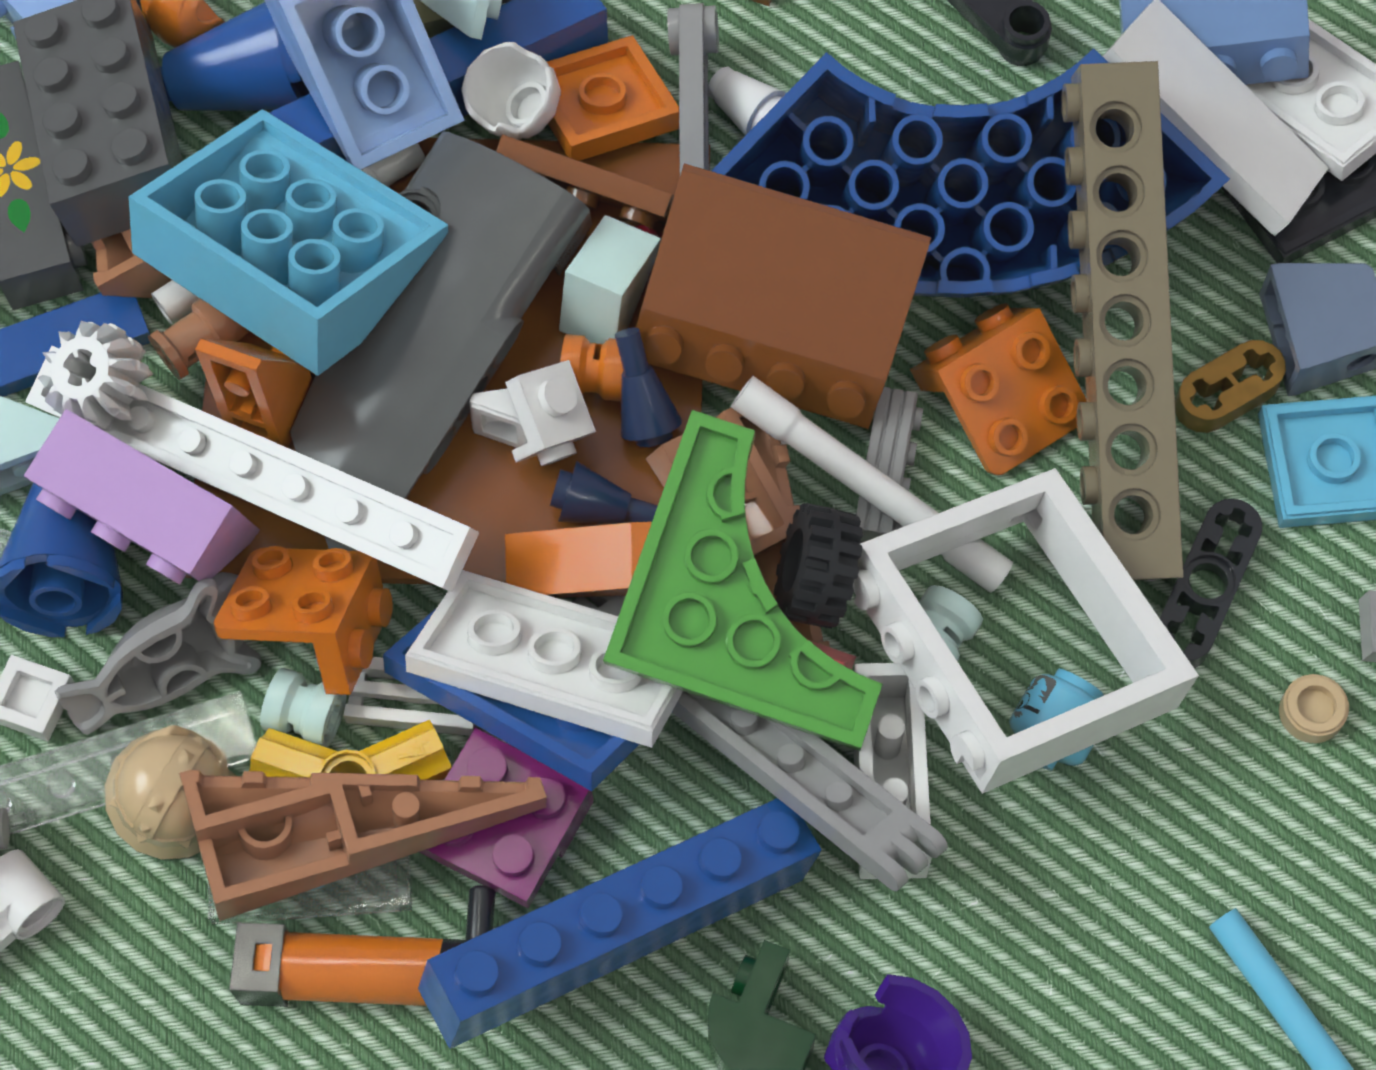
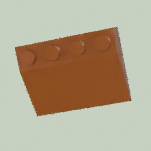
[636,163,931,429]

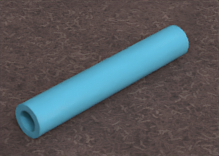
[1209,908,1354,1070]

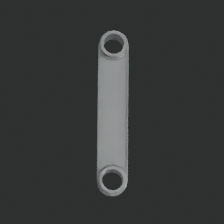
[667,3,719,175]

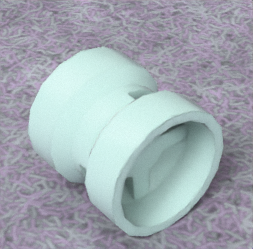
[919,585,983,661]
[260,668,346,747]

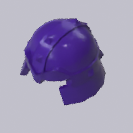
[824,974,972,1070]

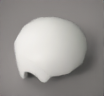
[461,42,561,140]

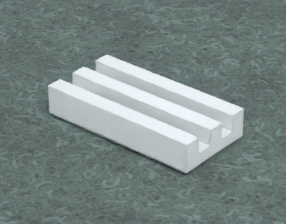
[343,657,476,736]

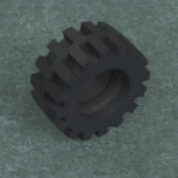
[774,503,863,629]

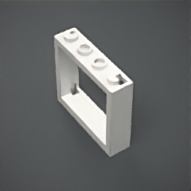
[853,468,1199,794]

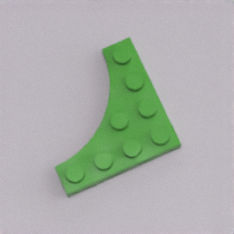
[603,410,883,751]

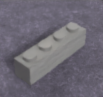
[856,387,924,544]

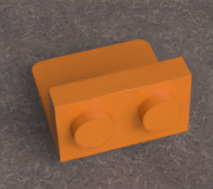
[910,303,1086,475]
[213,546,393,695]

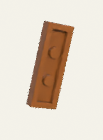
[496,134,674,230]

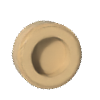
[1279,674,1349,743]

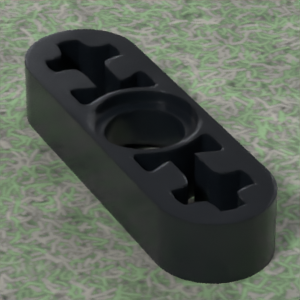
[1160,499,1262,669]

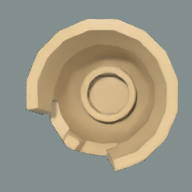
[105,725,237,860]

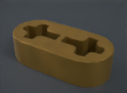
[1175,340,1286,433]

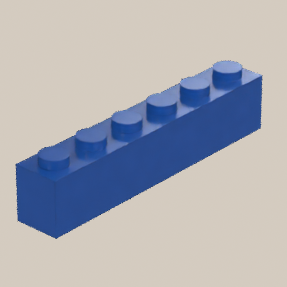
[418,798,822,1049]

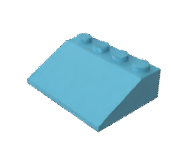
[129,109,448,376]

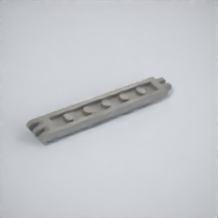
[572,596,948,891]

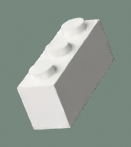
[854,663,932,879]

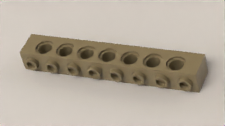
[1062,61,1183,580]

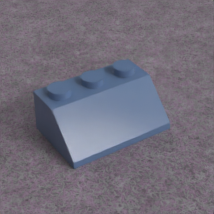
[1119,0,1310,85]

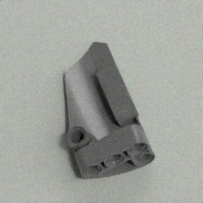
[290,131,592,551]

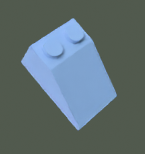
[264,0,465,170]

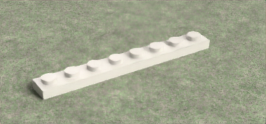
[25,346,480,592]

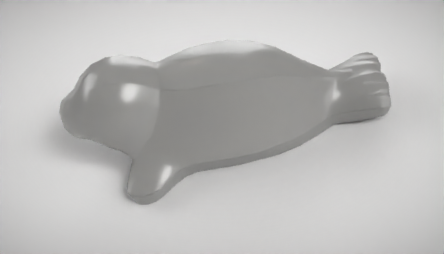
[55,572,261,735]

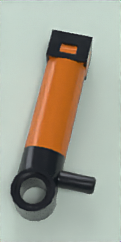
[229,885,524,1015]

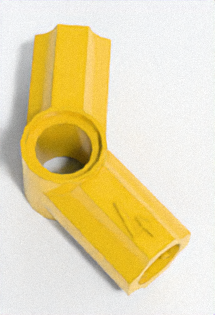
[249,720,452,780]

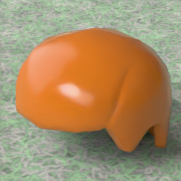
[140,0,225,48]

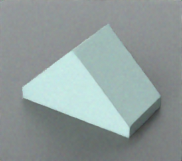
[559,215,662,344]

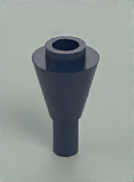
[615,328,682,447]
[550,461,658,524]

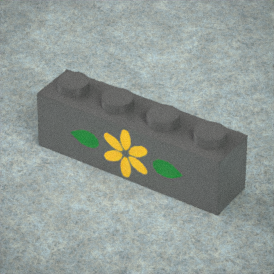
[0,61,88,310]

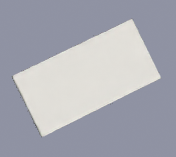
[1103,0,1329,236]
[405,570,683,748]

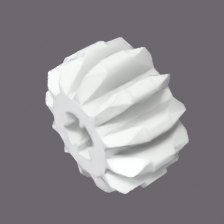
[37,321,153,431]

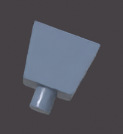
[1259,263,1376,396]

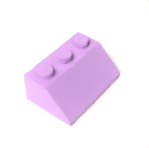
[23,409,259,585]

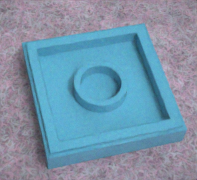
[1258,396,1376,528]

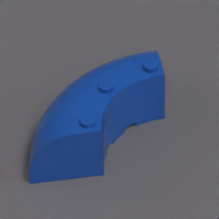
[712,48,1230,298]

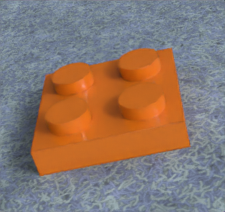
[547,35,679,161]

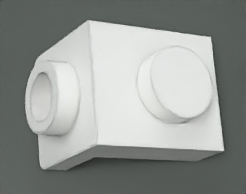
[505,360,596,466]

